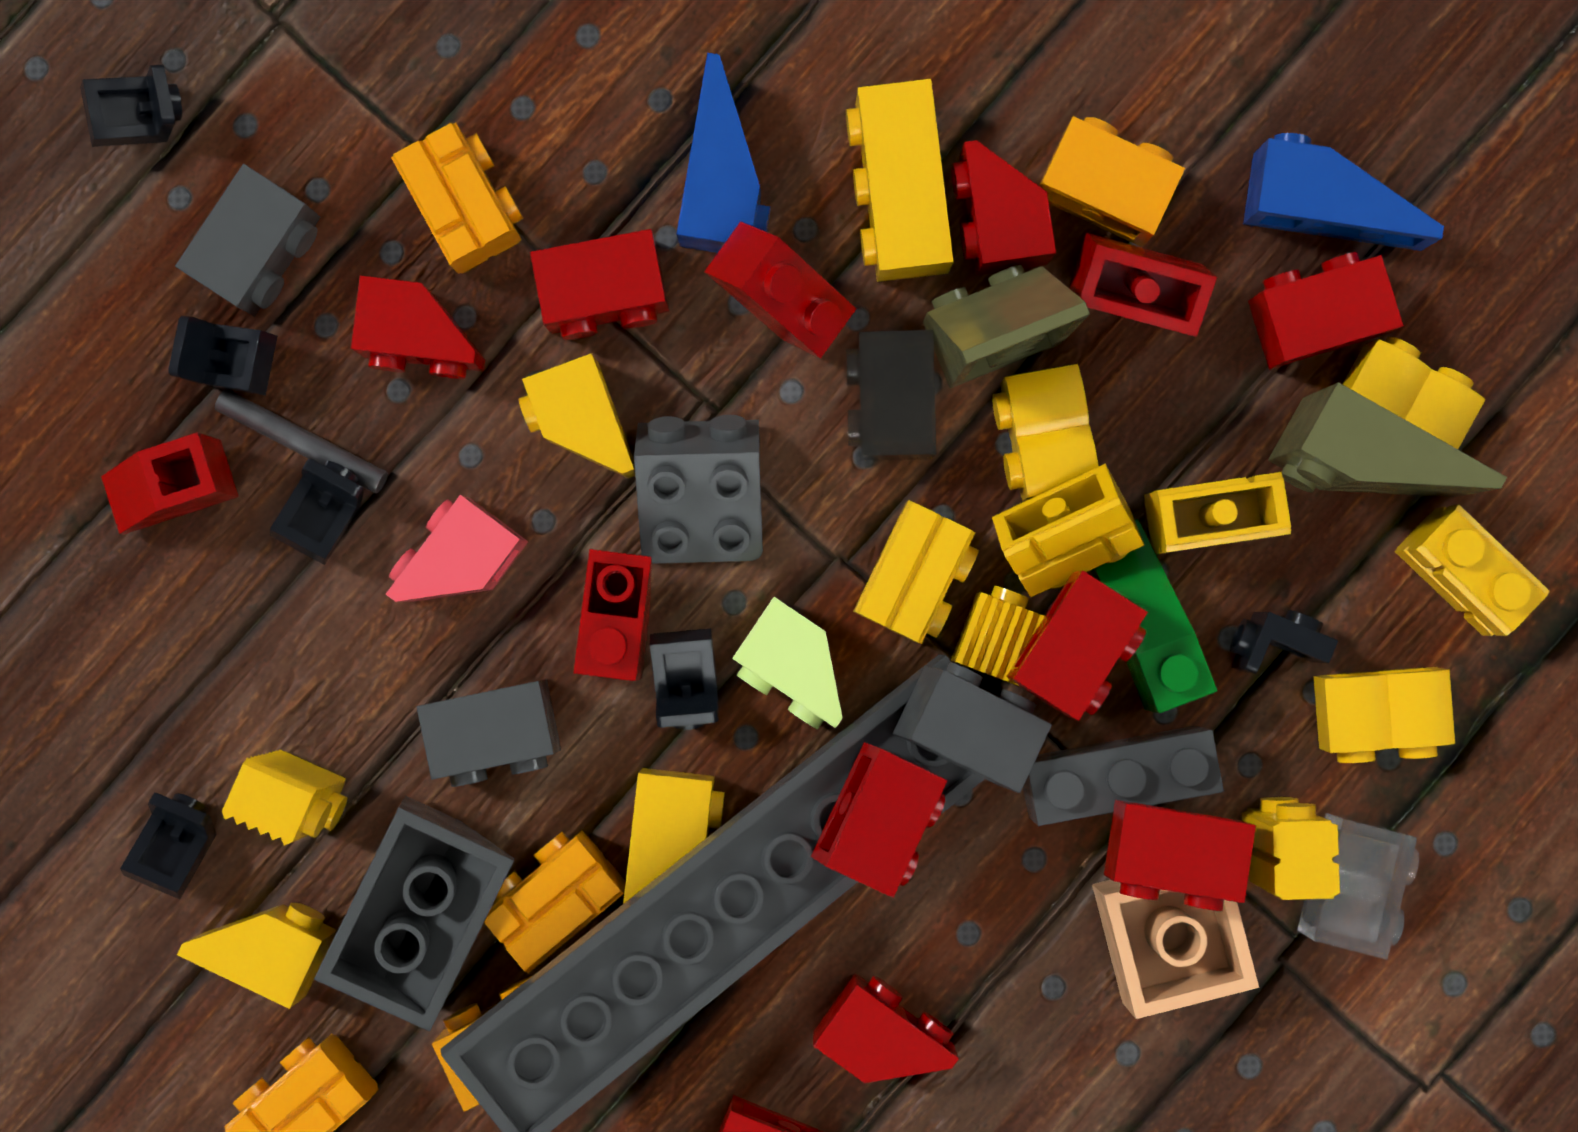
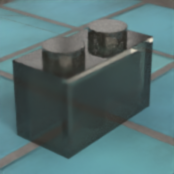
[846,330,937,461]

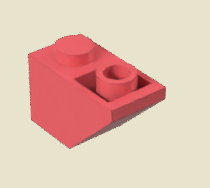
[386,495,528,602]

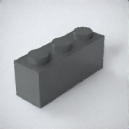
[1023,726,1224,826]

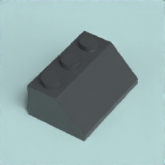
[314,796,514,1031]

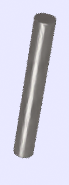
[215,389,388,494]

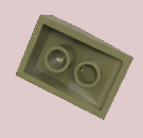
[923,264,1090,389]
[1268,382,1507,497]

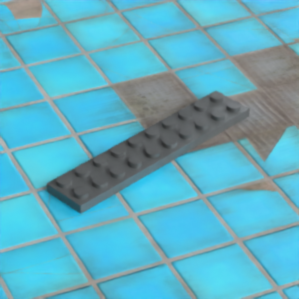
[440,654,984,1132]

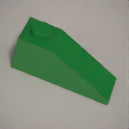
[1091,519,1217,714]

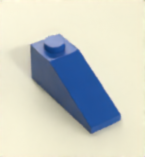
[676,53,771,253]
[1243,133,1444,251]

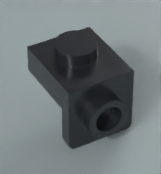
[80,64,182,147]
[168,316,278,395]
[270,458,364,565]
[1230,610,1338,674]
[650,628,719,730]
[120,793,217,899]

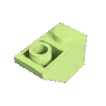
[732,597,843,730]

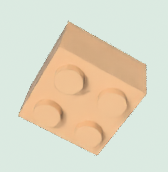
[1092,880,1259,1019]

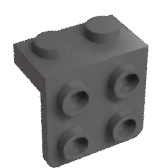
[634,415,763,564]

